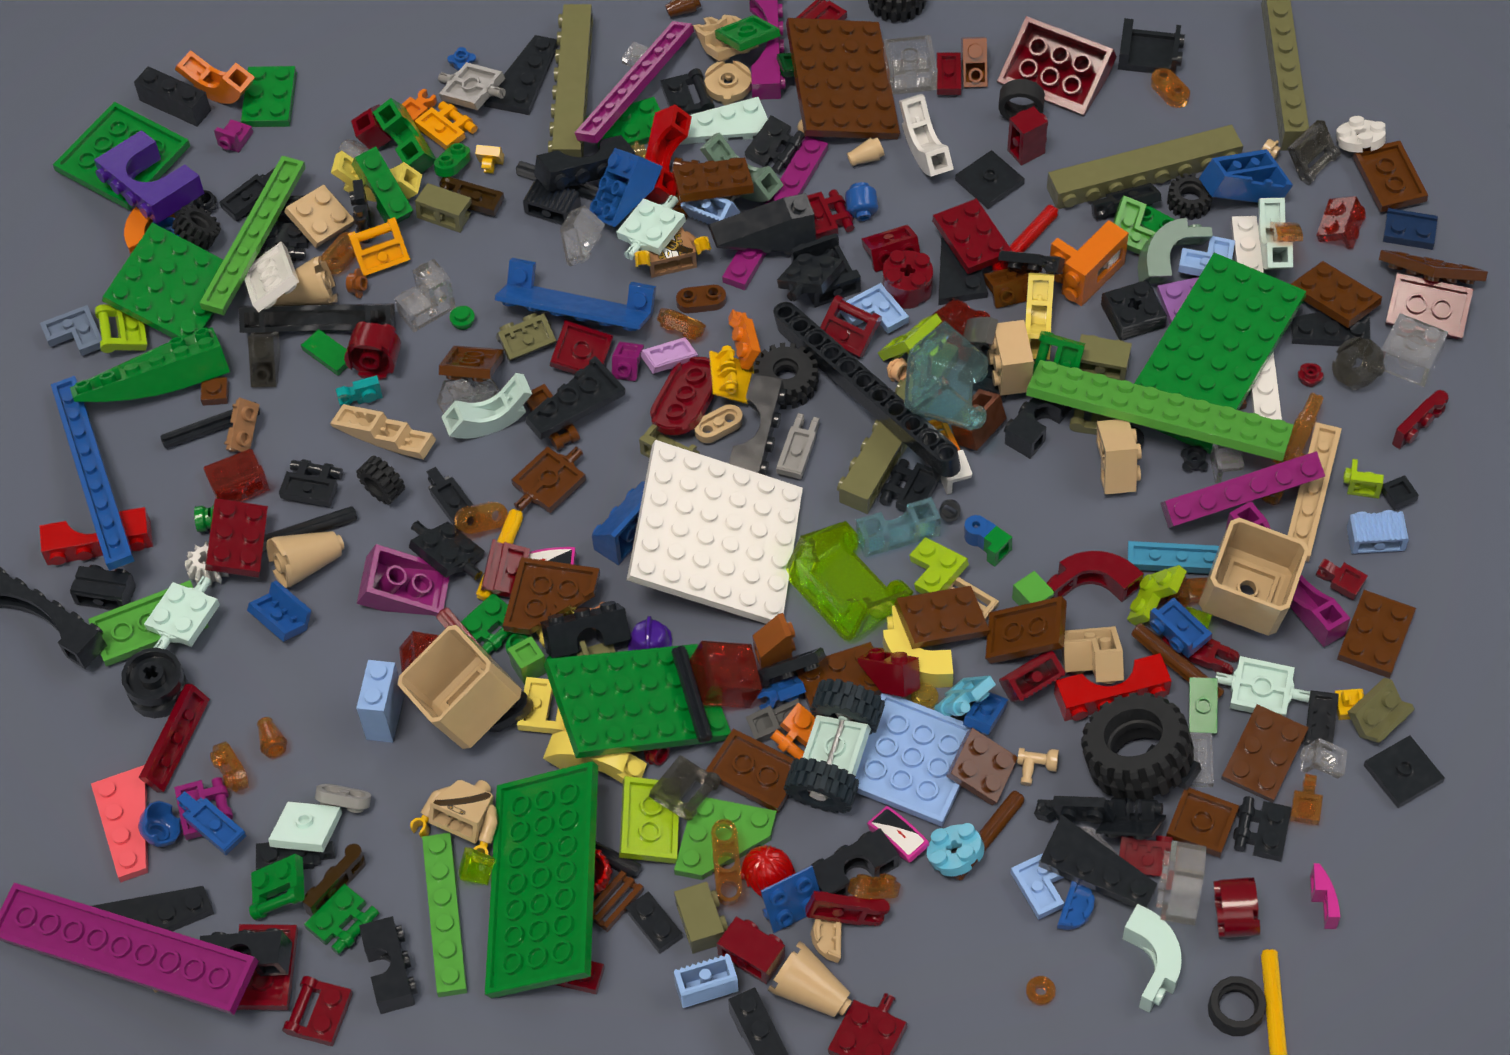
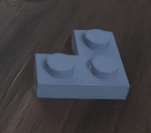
[40,305,102,356]

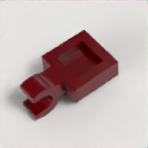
[1315,559,1368,600]

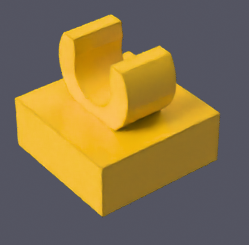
[475,145,504,174]
[1334,689,1364,720]

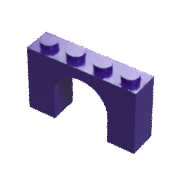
[94,130,204,224]

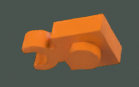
[402,89,437,123]

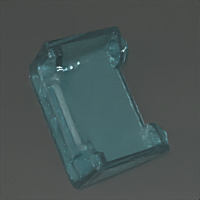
[904,321,988,430]

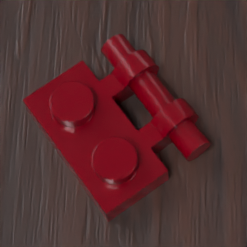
[807,189,855,240]

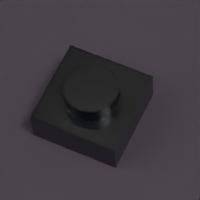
[1381,475,1419,510]

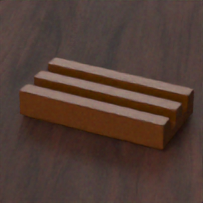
[593,870,644,932]

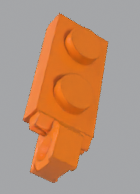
[728,309,761,370]

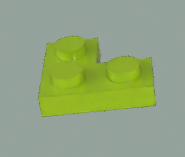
[878,313,942,361]
[909,537,969,594]
[1127,565,1187,625]

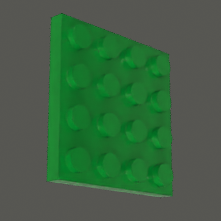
[53,102,190,210]
[102,223,223,338]

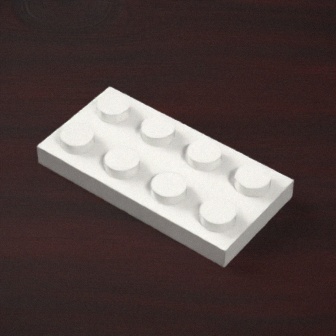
[244,242,299,312]

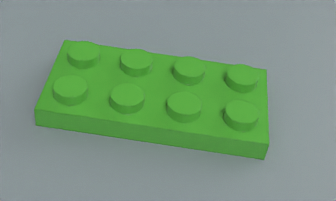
[88,580,209,667]

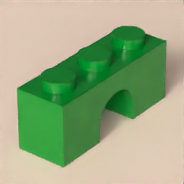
[372,98,436,174]
[351,146,413,224]

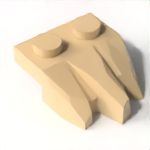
[693,15,759,61]

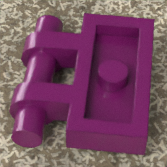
[174,777,233,840]

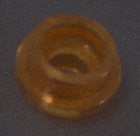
[1026,976,1056,1005]

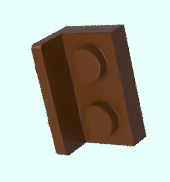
[984,266,1039,308]

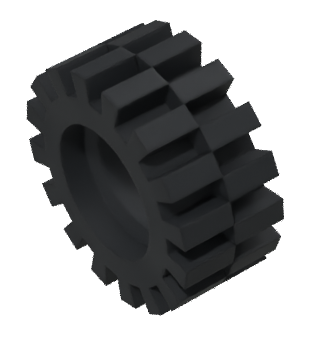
[1167,173,1213,220]
[172,205,221,249]
[356,455,405,505]

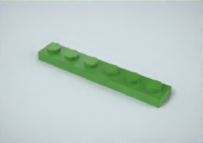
[422,833,467,997]

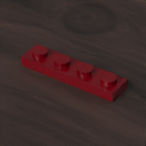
[138,684,210,792]

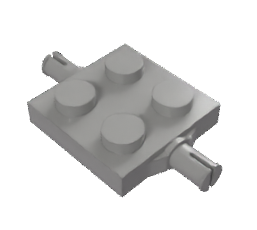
[438,62,506,110]

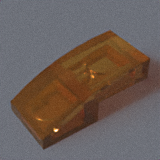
[1270,222,1303,242]

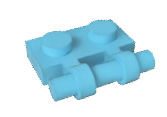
[934,676,996,716]

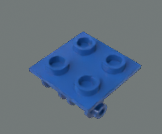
[761,865,820,933]

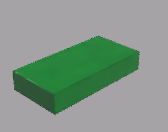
[301,329,348,376]

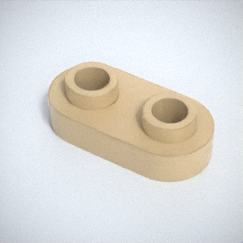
[694,404,743,443]

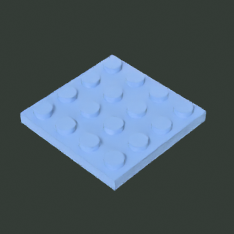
[855,693,985,827]

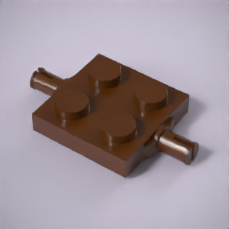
[511,446,586,513]

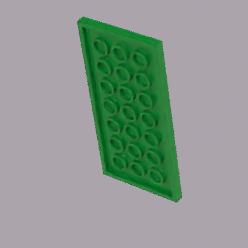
[1134,252,1306,455]
[485,761,598,998]

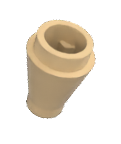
[847,138,885,167]

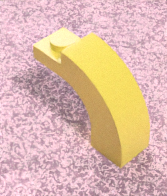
[331,151,422,202]
[1025,273,1054,360]
[883,606,953,688]
[543,730,647,784]

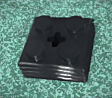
[1101,280,1167,340]

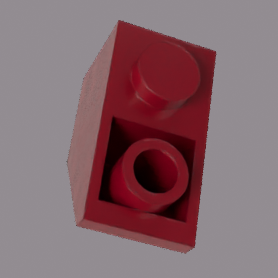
[351,104,392,150]
[858,648,920,697]

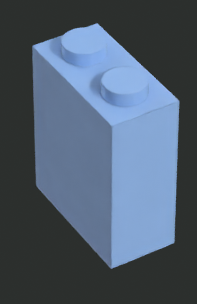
[356,660,404,743]

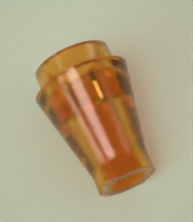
[257,717,287,758]

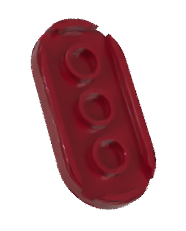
[650,357,714,435]

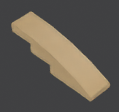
[330,404,436,460]

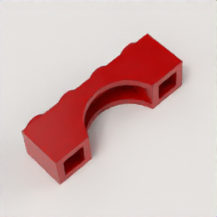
[644,105,692,204]
[39,507,153,565]
[1054,653,1172,721]

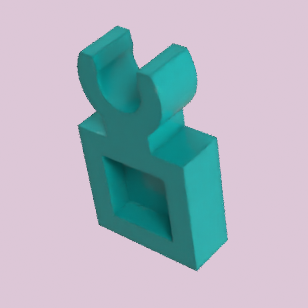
[335,375,383,407]

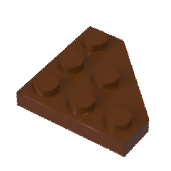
[1379,250,1488,285]
[503,557,600,635]

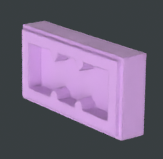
[641,337,698,374]

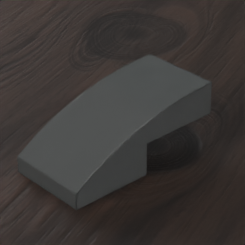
[961,317,998,347]
[746,698,801,741]

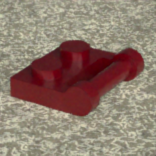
[820,295,882,358]
[282,976,353,1047]

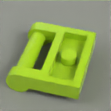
[95,304,147,353]

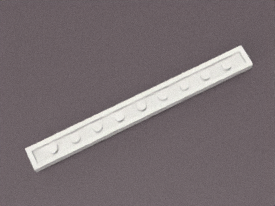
[1231,216,1282,420]

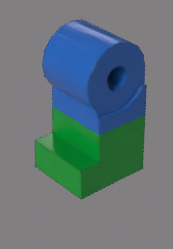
[964,515,1012,567]

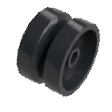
[121,647,188,719]

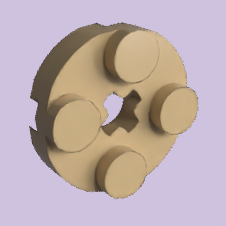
[704,61,752,105]

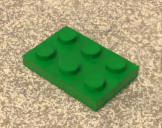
[241,66,297,127]
[586,97,660,149]

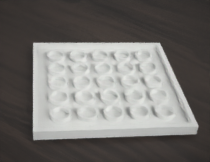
[627,440,803,624]

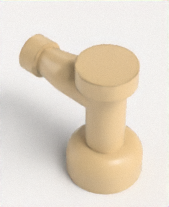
[1017,748,1059,786]

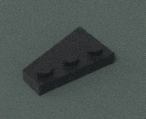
[1291,311,1370,348]

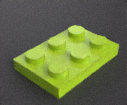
[619,776,680,864]

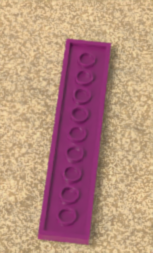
[0,883,259,1015]

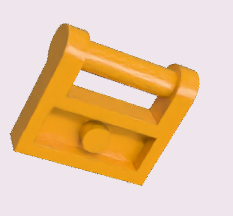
[347,217,410,276]

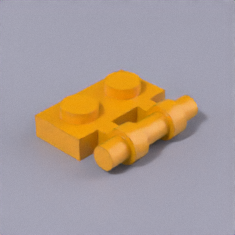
[414,101,478,150]

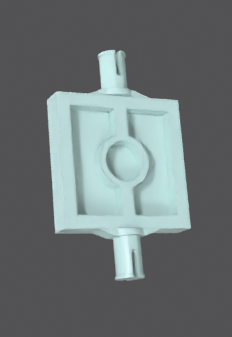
[616,195,686,260]
[144,576,220,649]
[1216,656,1310,717]

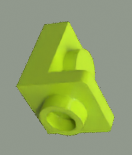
[1343,459,1384,499]

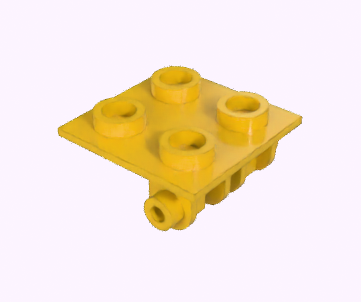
[709,345,754,404]

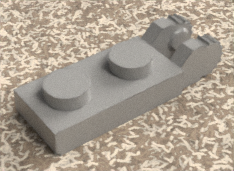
[776,413,820,479]

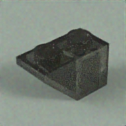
[248,332,280,387]

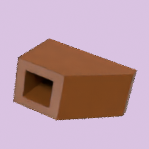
[961,37,988,87]
[752,613,796,669]

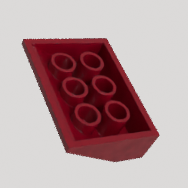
[997,16,1117,116]

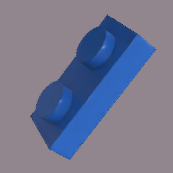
[963,692,1008,735]

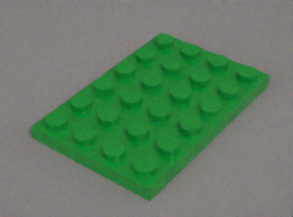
[544,644,731,758]

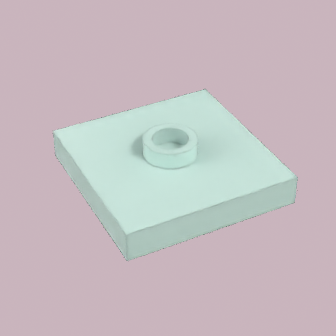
[268,802,342,852]

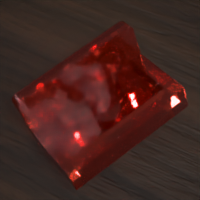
[1316,196,1366,249]

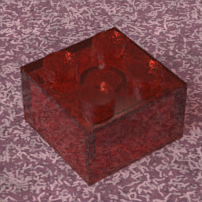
[690,641,762,708]

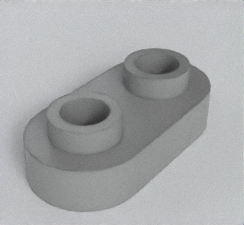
[315,784,371,813]

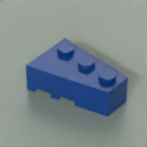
[1199,149,1293,203]

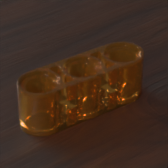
[711,819,742,906]

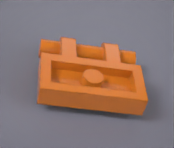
[770,703,816,759]

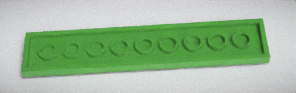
[1026,360,1294,462]

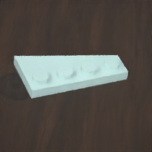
[679,97,768,145]

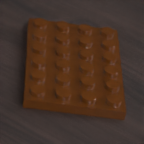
[786,18,900,139]

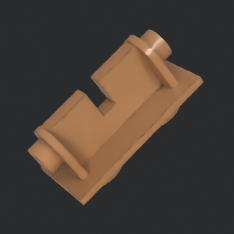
[224,398,260,454]

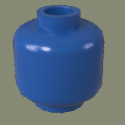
[845,182,879,221]

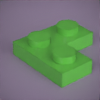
[1113,196,1156,255]

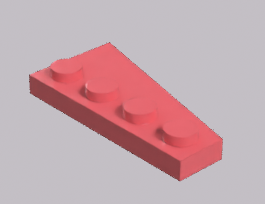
[91,765,148,882]

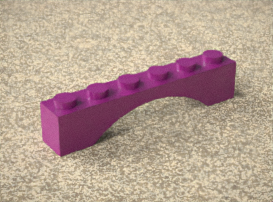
[749,0,785,100]
[1160,451,1325,528]
[1226,501,1350,647]

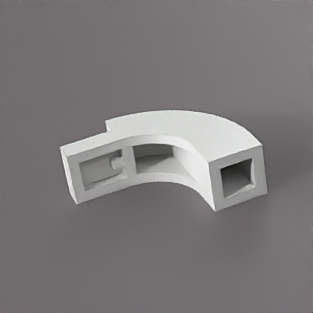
[899,94,954,176]

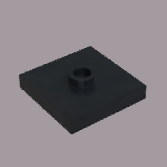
[955,150,1025,209]
[1364,735,1445,808]

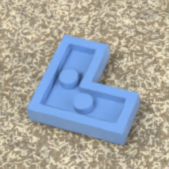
[1178,236,1235,276]
[839,283,909,334]
[1010,853,1064,920]

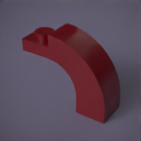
[1047,551,1144,602]

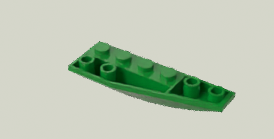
[70,327,230,402]

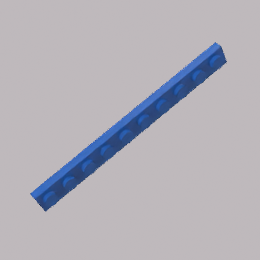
[51,376,135,571]

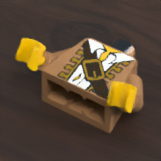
[634,227,711,278]

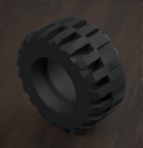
[1081,692,1194,802]

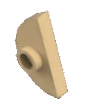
[811,919,841,963]

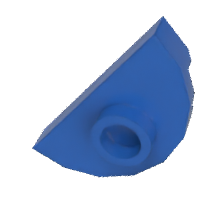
[1057,881,1095,930]

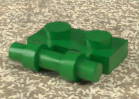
[461,593,514,654]
[304,884,379,955]

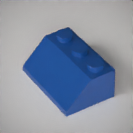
[592,481,645,566]

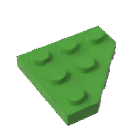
[674,795,777,880]

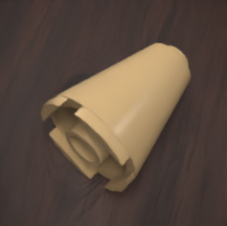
[274,255,338,305]
[266,531,344,588]
[768,941,852,1017]

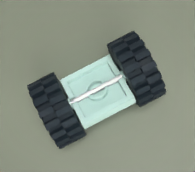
[784,679,885,814]

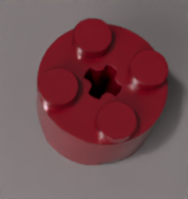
[882,250,933,309]
[344,321,401,380]
[1213,877,1260,938]

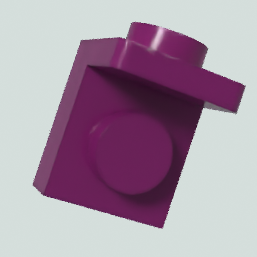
[214,119,253,153]
[612,341,644,381]

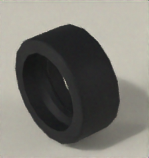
[998,79,1045,120]
[1208,976,1266,1036]

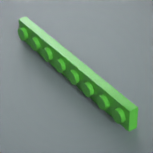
[200,156,306,315]

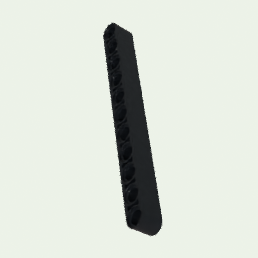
[773,302,961,477]

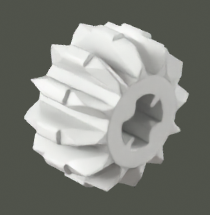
[185,541,229,588]

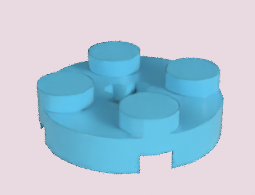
[927,823,985,876]

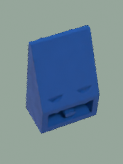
[588,148,663,227]

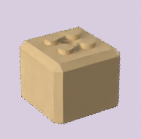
[1199,518,1309,636]
[397,625,522,749]

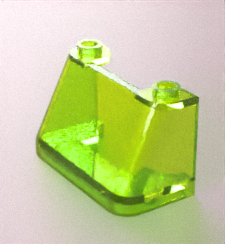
[786,521,913,641]

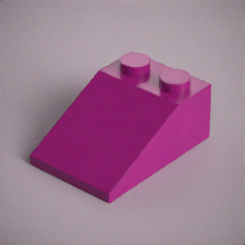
[357,544,450,616]

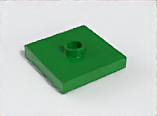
[715,15,780,52]

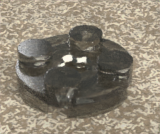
[1332,337,1385,390]

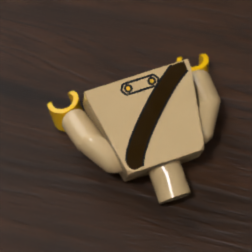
[410,780,498,865]

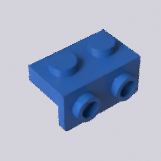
[247,581,311,642]
[1150,598,1212,658]

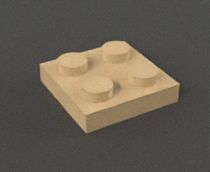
[285,185,354,248]

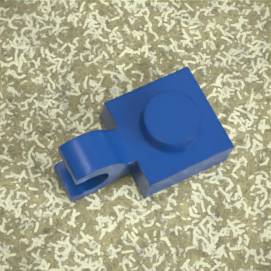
[755,675,806,710]

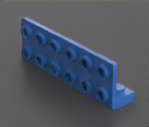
[495,258,656,331]

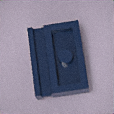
[1383,208,1438,250]

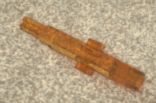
[1262,393,1324,505]

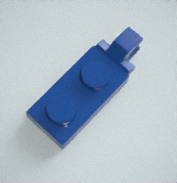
[177,791,246,855]

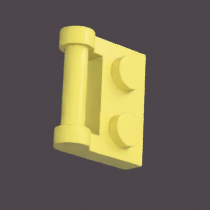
[517,677,566,735]

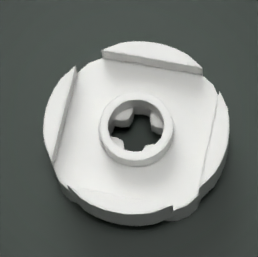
[1336,116,1386,153]

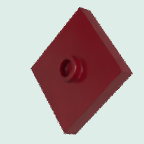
[549,320,613,374]

